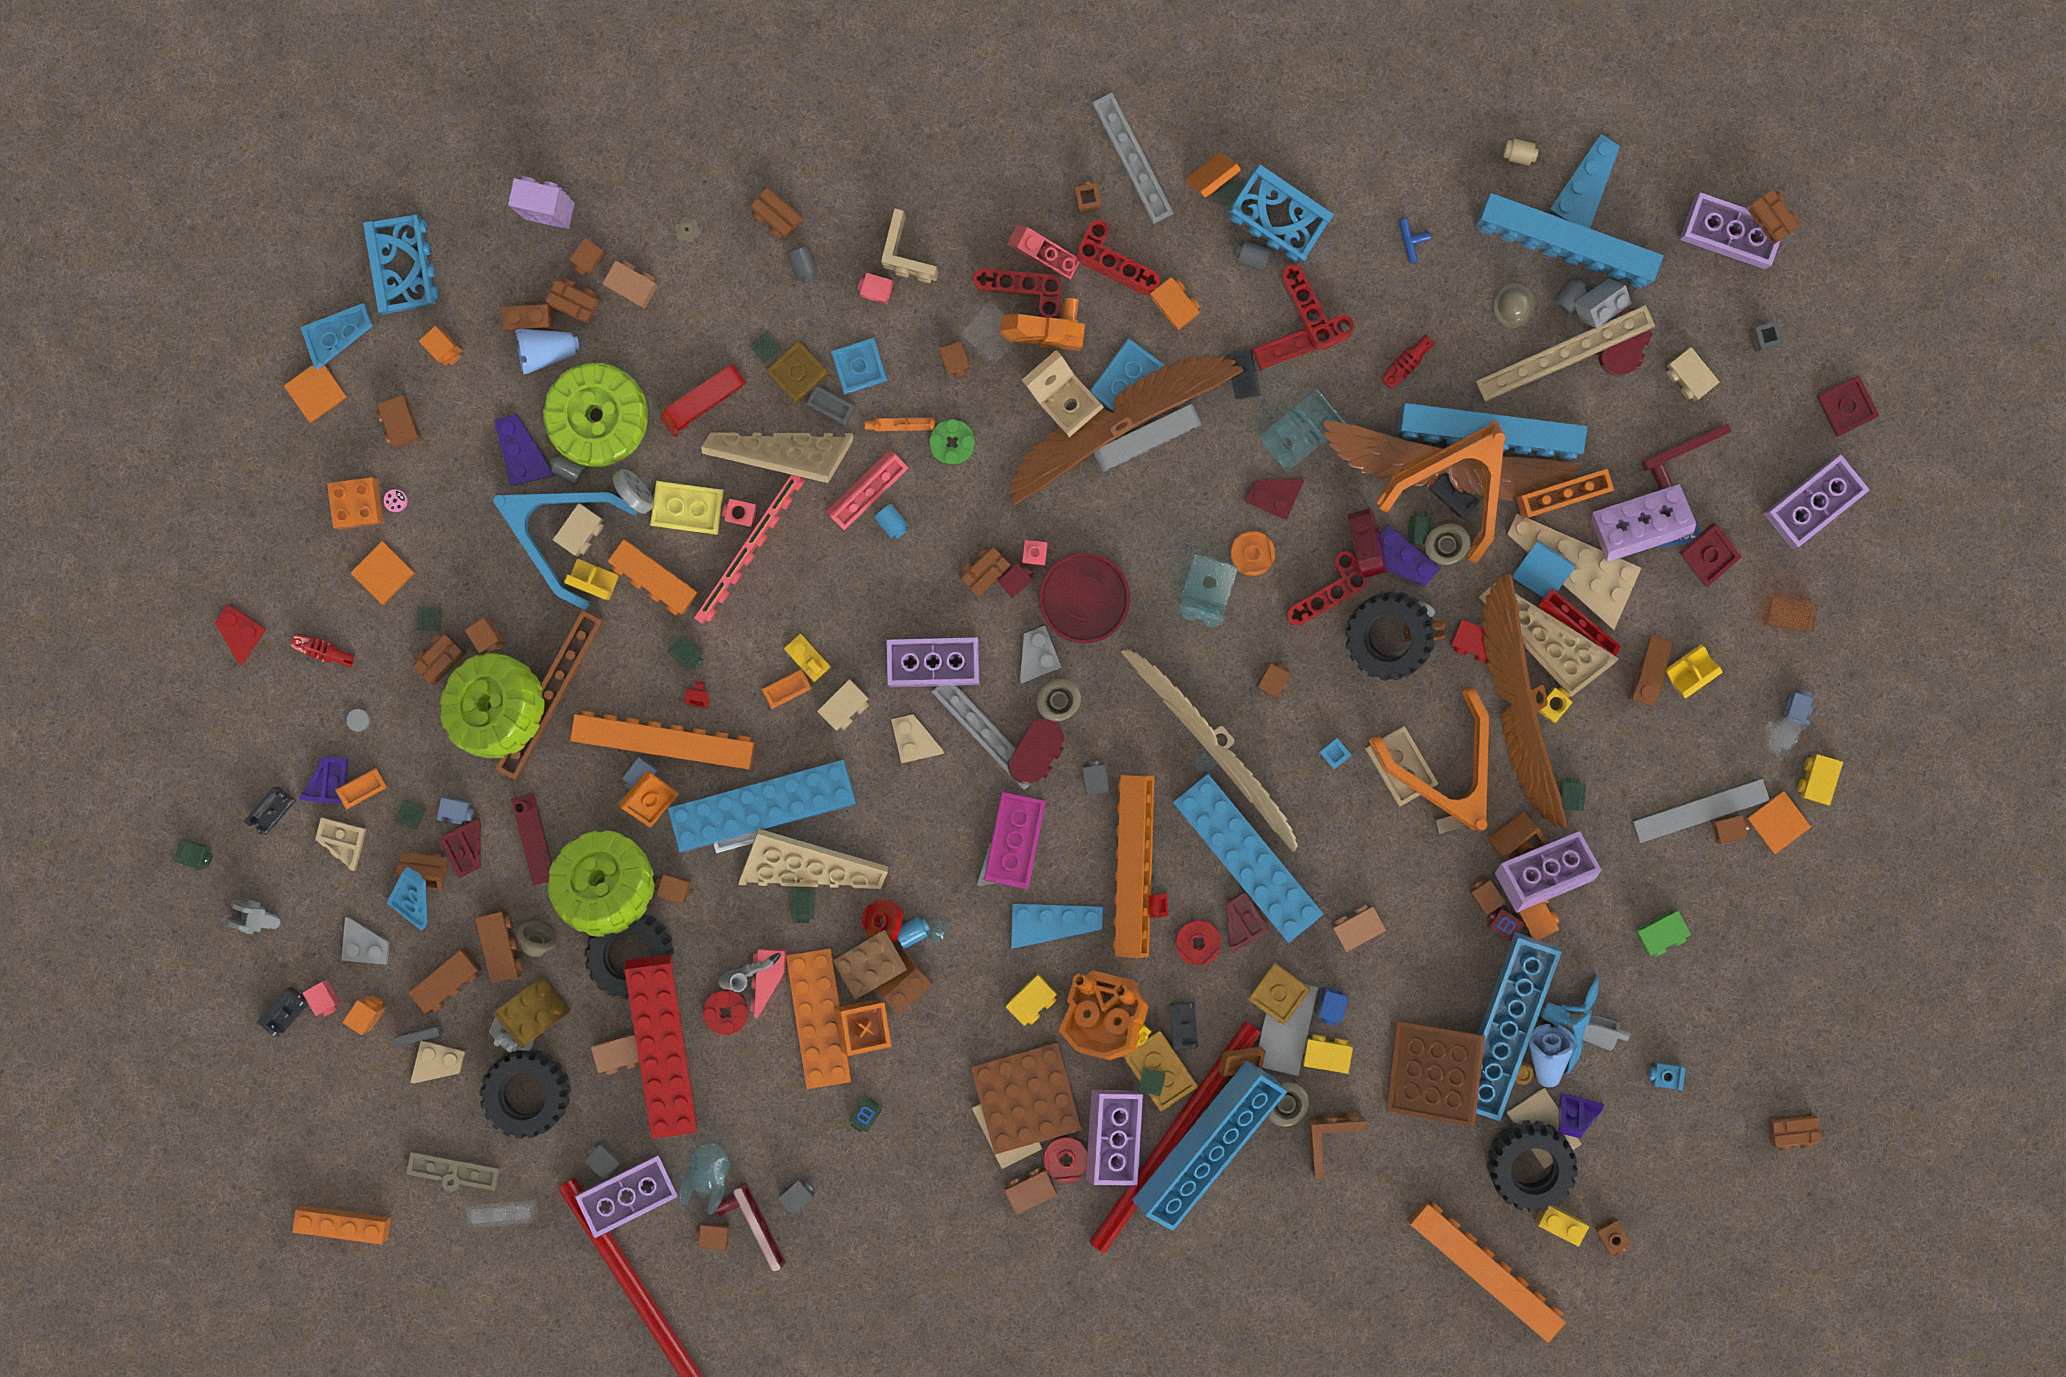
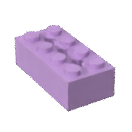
[508,176,575,229]
[1679,192,1780,269]
[1763,455,1869,549]
[1591,484,1696,562]
[887,637,980,687]
[1495,831,1602,913]
[1086,1089,1143,1185]
[575,1155,678,1238]

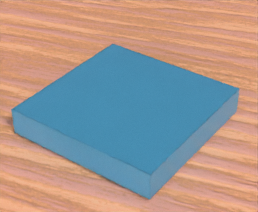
[831,337,888,394]
[1512,540,1576,597]

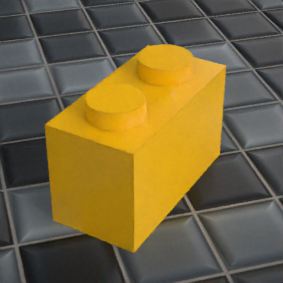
[1797,754,1843,805]
[1005,973,1057,1026]
[1302,1034,1353,1074]
[1535,1205,1589,1247]

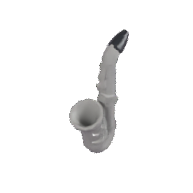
[718,953,781,992]

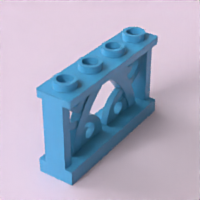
[1226,164,1334,263]
[363,214,439,315]

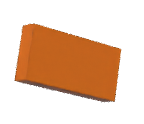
[762,669,812,709]
[335,768,387,810]

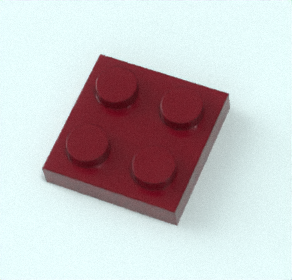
[1816,375,1879,437]
[1679,523,1742,587]

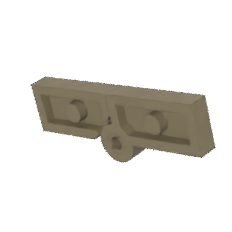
[406,1151,501,1192]

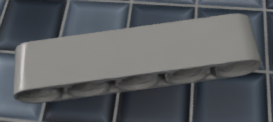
[1093,404,1202,472]

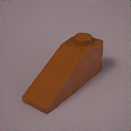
[1628,635,1673,706]

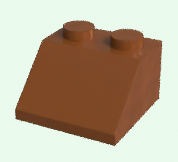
[1488,812,1548,862]
[876,949,933,1015]

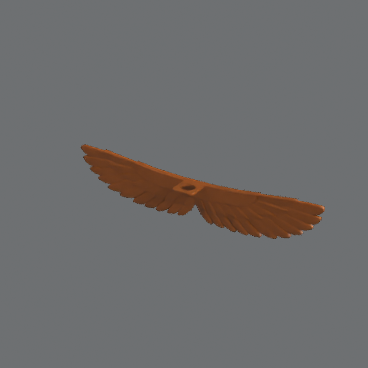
[1008,355,1243,505]
[1323,420,1581,501]
[1482,573,1567,829]

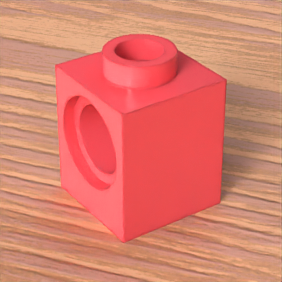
[858,273,893,304]
[722,499,758,528]
[1022,540,1048,566]
[303,980,340,1017]

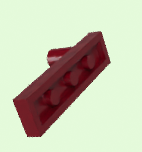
[1641,424,1732,490]
[511,793,552,886]
[714,1182,786,1272]

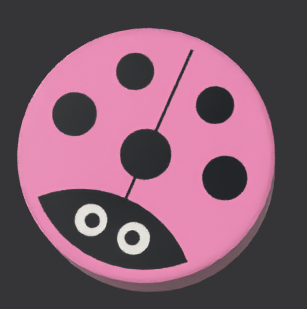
[384,489,408,512]

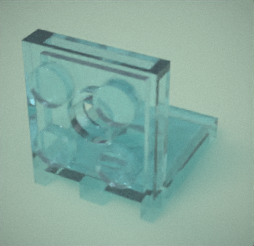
[1259,389,1346,472]
[1178,554,1238,628]

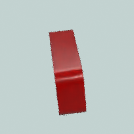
[1076,220,1160,296]
[1282,265,1354,350]
[973,269,1061,318]
[660,364,747,437]
[1286,551,1367,625]

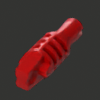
[1381,335,1435,389]
[291,633,355,668]

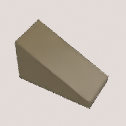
[1434,815,1465,834]

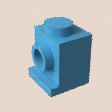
[1649,1062,1686,1090]

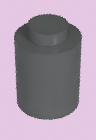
[1235,240,1271,271]
[787,247,818,283]
[1553,279,1588,315]
[550,453,586,485]

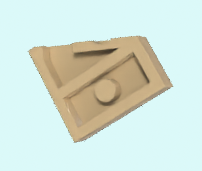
[891,714,944,763]
[315,817,367,871]
[410,1040,466,1083]

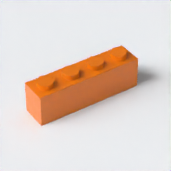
[1516,469,1614,519]
[608,539,699,616]
[292,1205,391,1245]

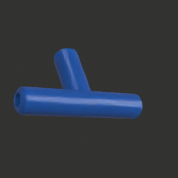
[1399,218,1431,264]

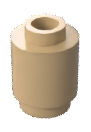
[1503,139,1539,166]

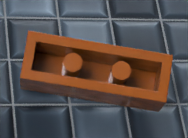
[475,910,524,984]
[408,948,481,1014]

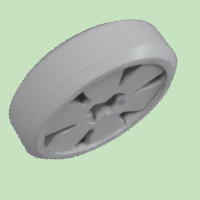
[613,469,654,514]

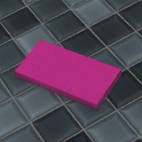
[984,792,1046,889]

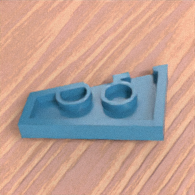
[301,303,373,370]
[387,867,427,931]

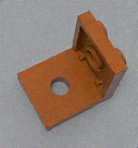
[1308,1111,1367,1180]

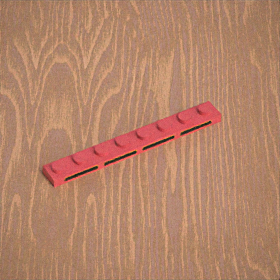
[694,474,805,624]

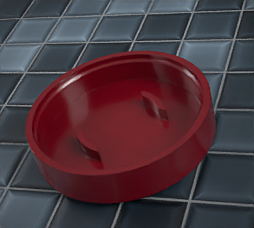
[1039,553,1130,644]

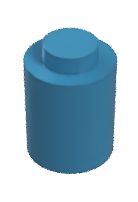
[874,504,908,539]
[898,916,930,949]

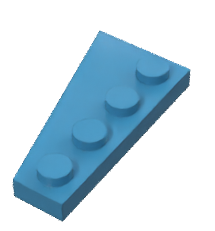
[1549,134,1620,229]
[1011,903,1103,949]

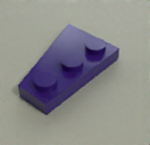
[494,415,555,486]
[1380,525,1440,586]

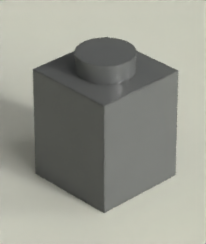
[1749,321,1784,352]
[1083,760,1109,795]
[585,1142,622,1180]
[778,1177,815,1215]

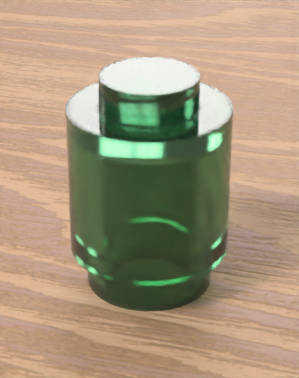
[1407,511,1432,544]

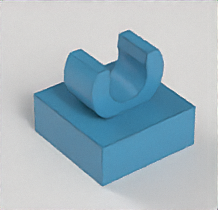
[1319,738,1351,770]

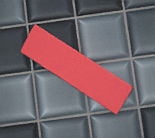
[826,449,909,530]

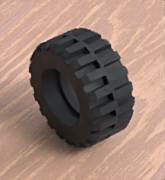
[1345,591,1436,681]
[584,913,675,999]
[480,1049,571,1139]
[1487,1120,1578,1212]

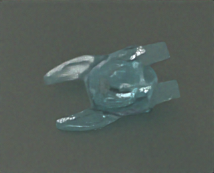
[680,1143,731,1214]

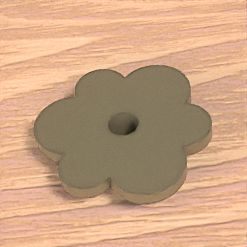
[675,217,701,243]

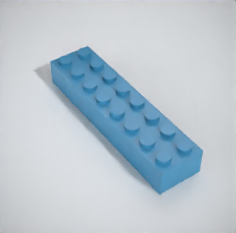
[1475,193,1664,289]
[1396,403,1587,460]
[668,760,857,852]
[1172,773,1324,943]
[1476,932,1562,1121]
[1133,1060,1287,1231]

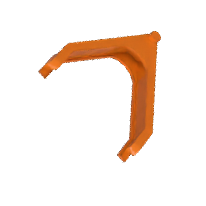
[1376,421,1506,564]
[1369,687,1489,830]

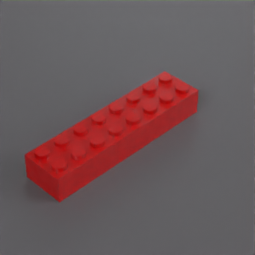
[624,954,698,1139]

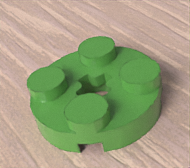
[930,419,975,465]

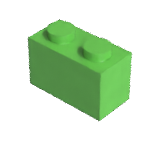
[1634,909,1691,957]

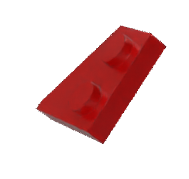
[215,604,266,665]

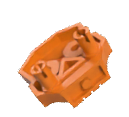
[999,298,1085,351]
[1059,970,1149,1061]

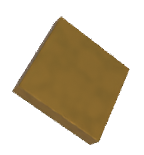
[766,340,830,404]
[1247,962,1311,1026]

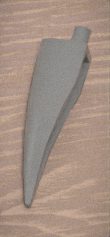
[1539,1008,1630,1051]

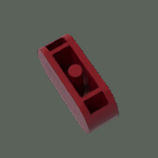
[1598,308,1652,376]
[1348,508,1388,578]
[1007,719,1064,784]

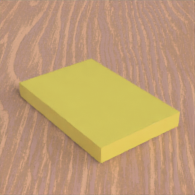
[650,481,724,535]

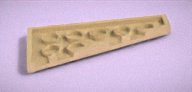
[701,433,853,483]
[1507,514,1641,630]
[1479,583,1619,697]
[738,829,888,889]

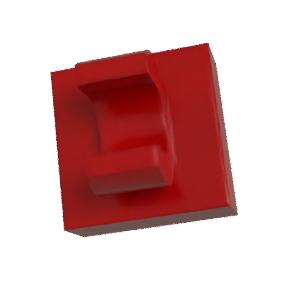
[685,681,710,708]
[1149,893,1168,918]

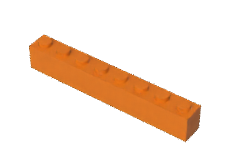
[570,710,756,769]
[1113,775,1155,958]
[1408,1201,1566,1343]

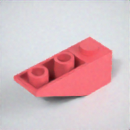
[1006,225,1080,280]
[751,948,787,1018]

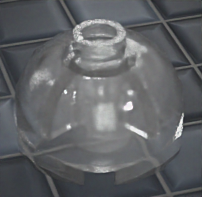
[1764,716,1808,762]

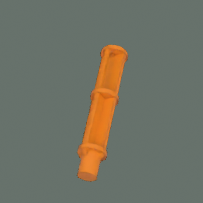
[865,417,935,432]

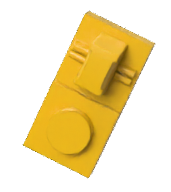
[784,634,831,682]

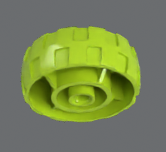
[543,362,649,467]
[440,653,544,758]
[547,830,655,937]

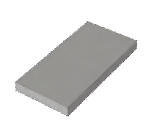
[1258,984,1318,1076]

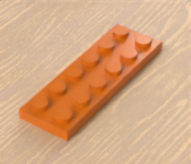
[786,948,852,1089]

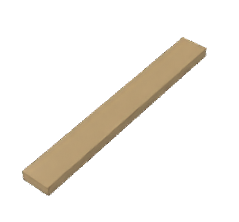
[1476,305,1655,403]

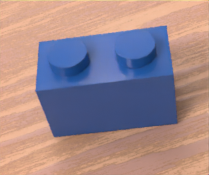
[1316,986,1349,1026]

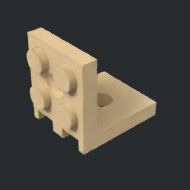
[881,209,938,284]
[1022,350,1104,437]

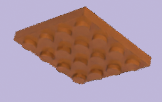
[1387,1021,1485,1127]
[970,1042,1082,1155]

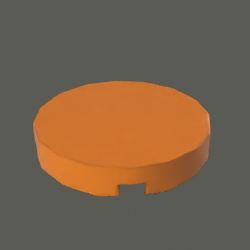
[1230,531,1275,576]

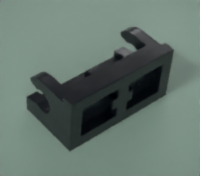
[1227,350,1261,400]
[1429,472,1479,520]
[243,786,296,835]
[256,987,309,1037]
[1170,1001,1198,1051]

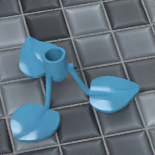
[1542,973,1599,1074]

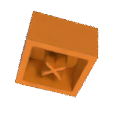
[327,477,384,529]
[834,999,892,1056]

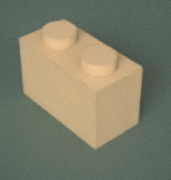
[1666,347,1719,401]
[553,503,604,556]
[817,679,870,731]

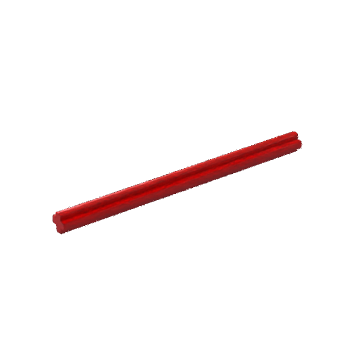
[1090,1020,1261,1253]
[557,1177,703,1377]

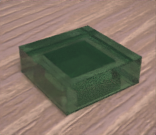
[749,332,781,363]
[417,608,442,631]
[395,799,426,829]
[1138,1068,1166,1096]

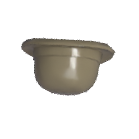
[1493,283,1535,328]
[1424,523,1470,565]
[1036,679,1081,721]
[516,920,557,957]
[1268,1082,1309,1127]

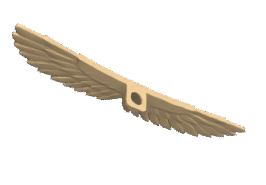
[1121,649,1298,852]

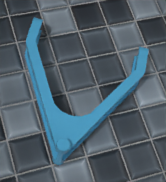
[493,492,638,610]

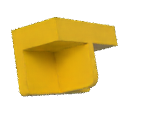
[564,559,619,600]
[1666,644,1723,699]

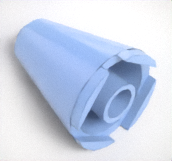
[515,329,579,374]
[1529,1024,1575,1087]

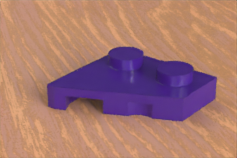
[299,757,349,804]
[1558,1093,1604,1138]

